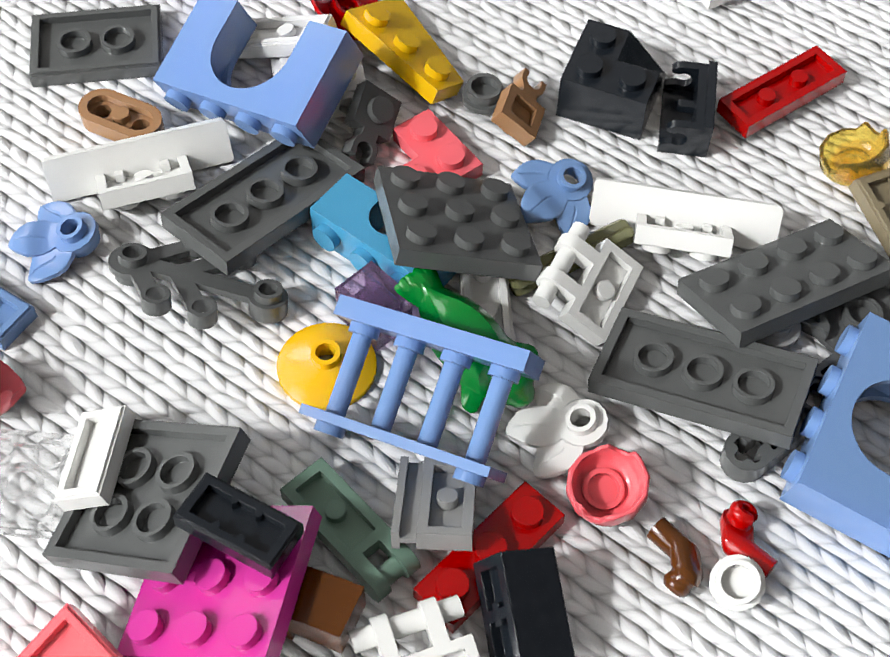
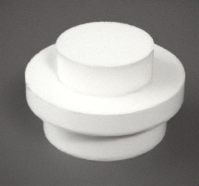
[709,555,766,611]

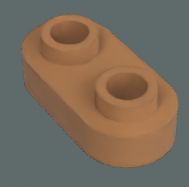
[78,89,165,141]

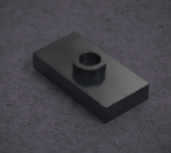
[173,472,304,579]

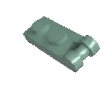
[280,457,421,603]

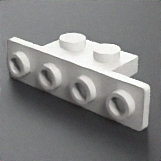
[42,117,234,211]
[589,177,783,261]

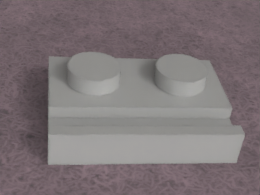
[391,456,476,551]

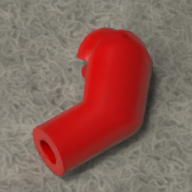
[719,500,778,579]

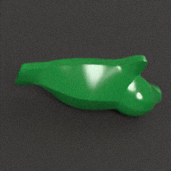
[394,268,539,413]

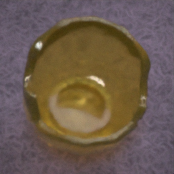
[819,122,890,186]

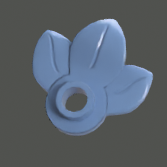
[511,159,593,234]
[8,201,100,284]

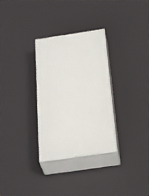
[53,405,136,512]

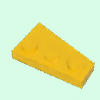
[341,0,464,105]

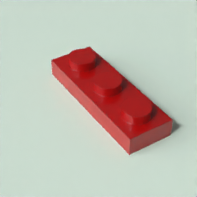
[716,45,847,139]
[413,481,565,634]

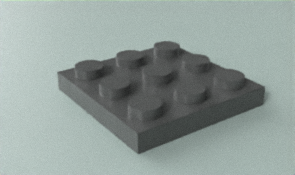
[373,165,543,282]
[42,419,251,585]

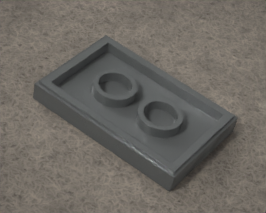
[29,4,163,87]

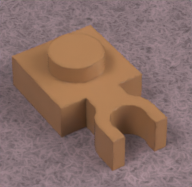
[491,67,546,147]

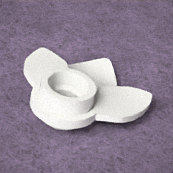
[505,383,609,478]

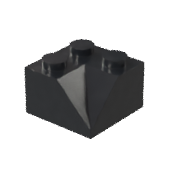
[556,19,666,140]

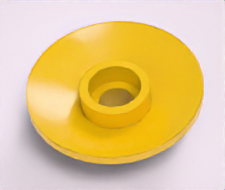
[277,323,377,411]

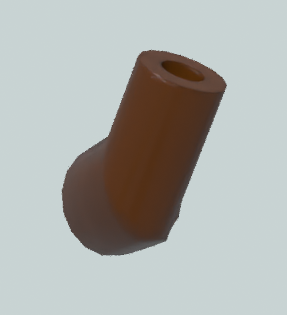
[647,517,704,597]

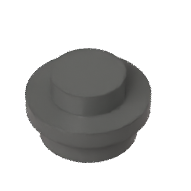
[462,73,505,115]

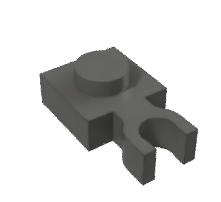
[341,80,402,168]

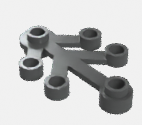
[108,241,288,329]

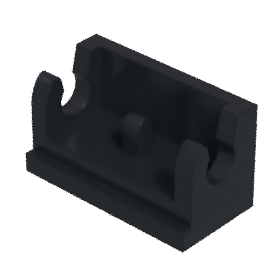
[657,61,718,158]
[473,547,575,657]

